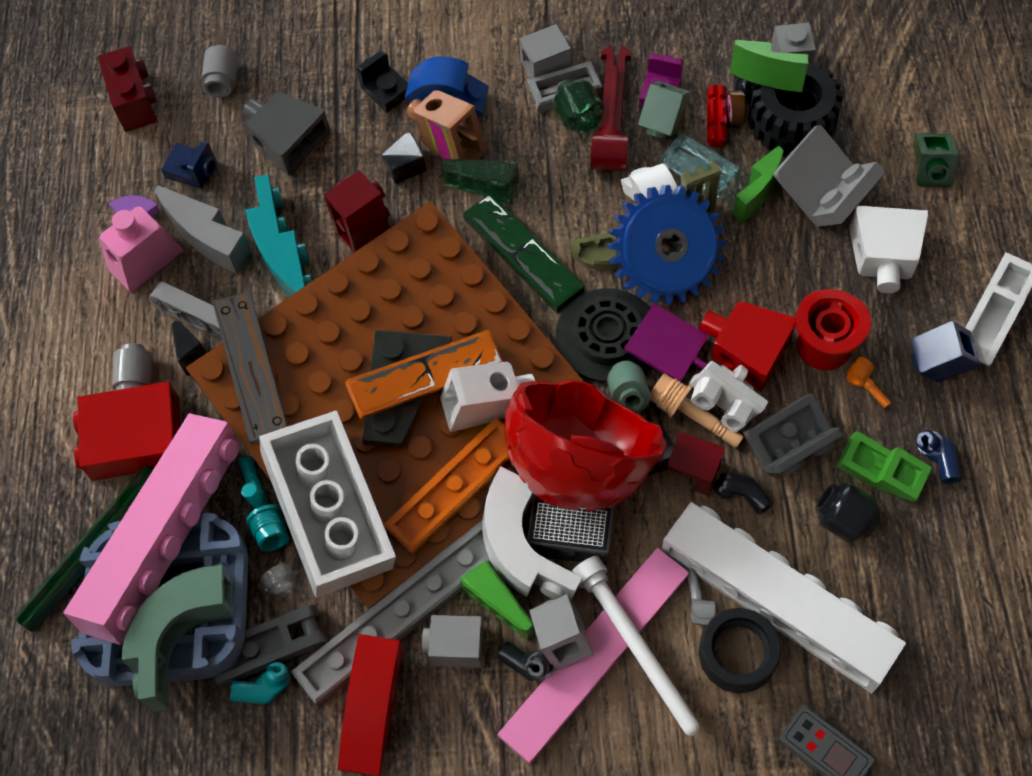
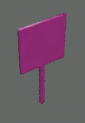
[624,303,709,381]

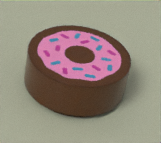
[727,90,746,126]

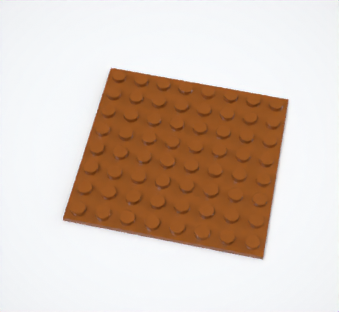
[186,201,584,610]

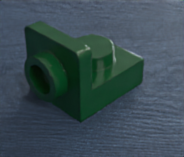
[913,133,959,186]

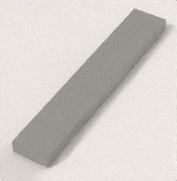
[291,520,493,707]

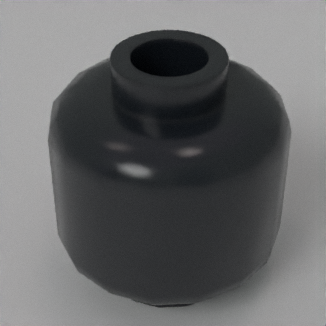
[815,482,880,542]

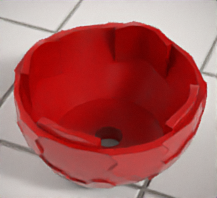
[504,379,666,511]

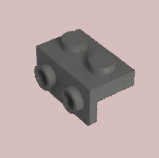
[743,393,843,476]

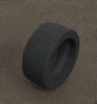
[698,607,782,694]

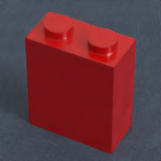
[73,381,181,481]

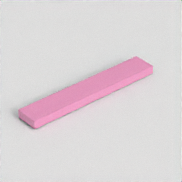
[497,548,689,765]

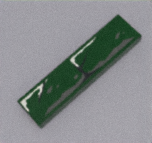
[463,193,584,314]

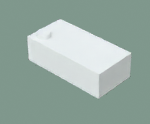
[259,410,396,598]

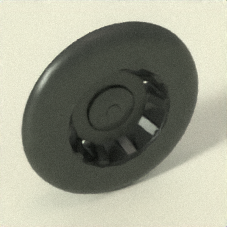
[556,288,650,381]

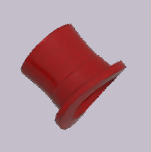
[796,289,871,370]

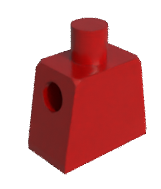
[699,302,796,393]

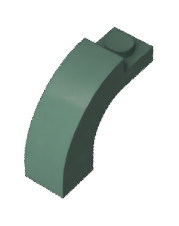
[121,564,234,712]

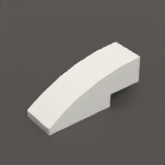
[965,252,1032,367]

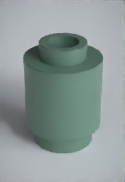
[607,361,651,413]

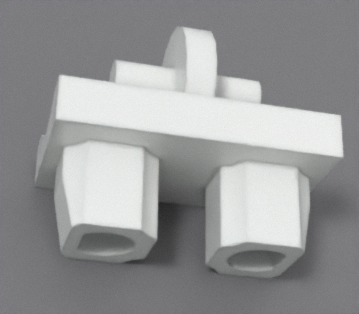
[689,361,768,432]

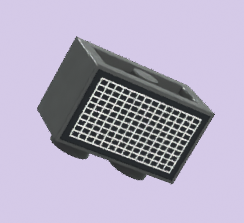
[527,497,613,565]

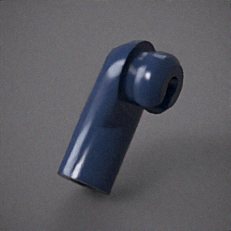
[916,430,962,484]

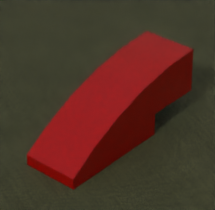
[338,634,404,776]

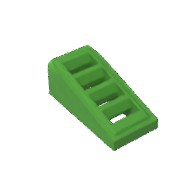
[460,561,535,641]

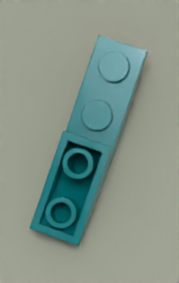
[245,174,313,297]

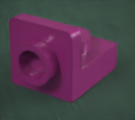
[639,53,684,107]

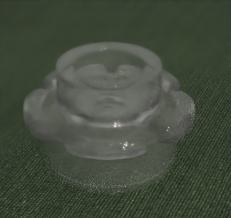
[260,562,299,598]

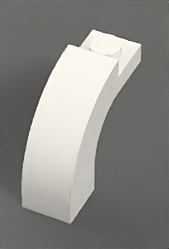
[482,466,582,600]

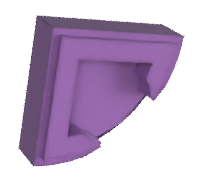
[108,195,160,217]

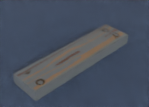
[212,291,287,446]

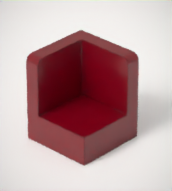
[667,431,725,497]

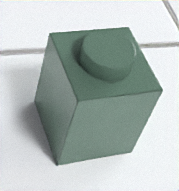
[638,81,691,138]

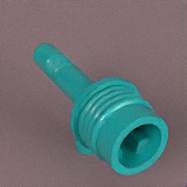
[238,456,289,552]

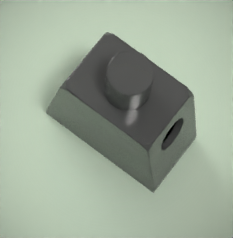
[242,92,331,176]

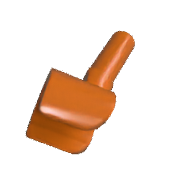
[847,357,891,408]

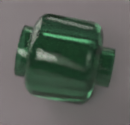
[553,79,604,133]

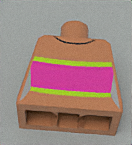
[407,90,487,173]

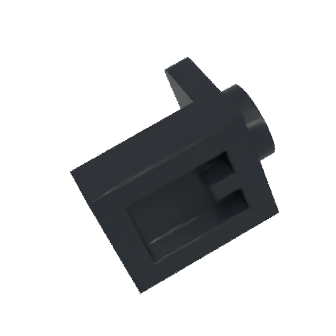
[357,50,408,113]

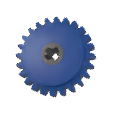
[607,185,726,304]

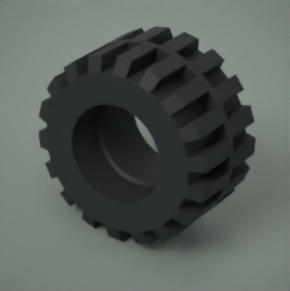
[749,62,843,154]

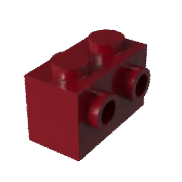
[97,46,158,132]
[324,170,390,253]

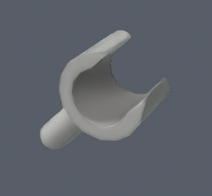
[687,568,715,625]

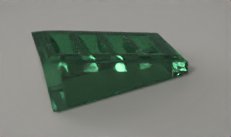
[442,159,519,203]

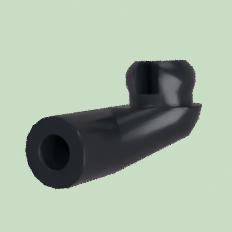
[714,471,773,515]

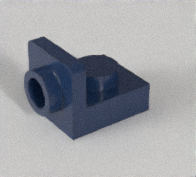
[161,141,217,189]

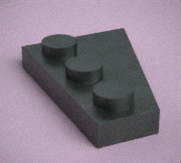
[362,330,452,448]

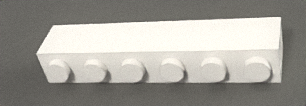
[662,502,906,694]

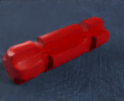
[707,84,727,148]

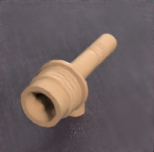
[650,373,744,448]

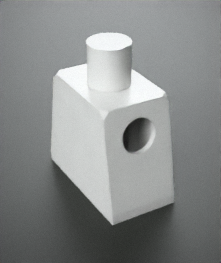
[850,206,928,293]
[440,362,535,432]

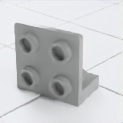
[774,125,885,227]

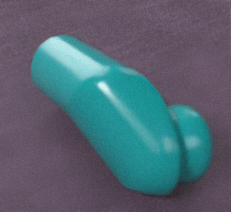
[230,662,290,704]

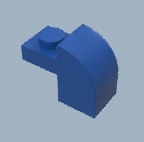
[405,56,489,118]

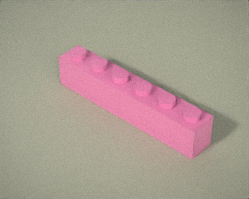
[63,413,241,646]

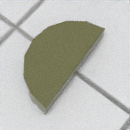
[569,232,620,271]

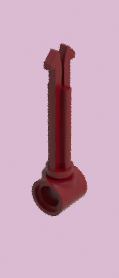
[590,45,632,171]

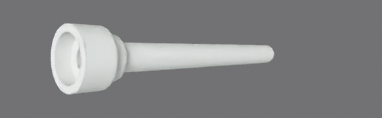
[572,556,700,736]

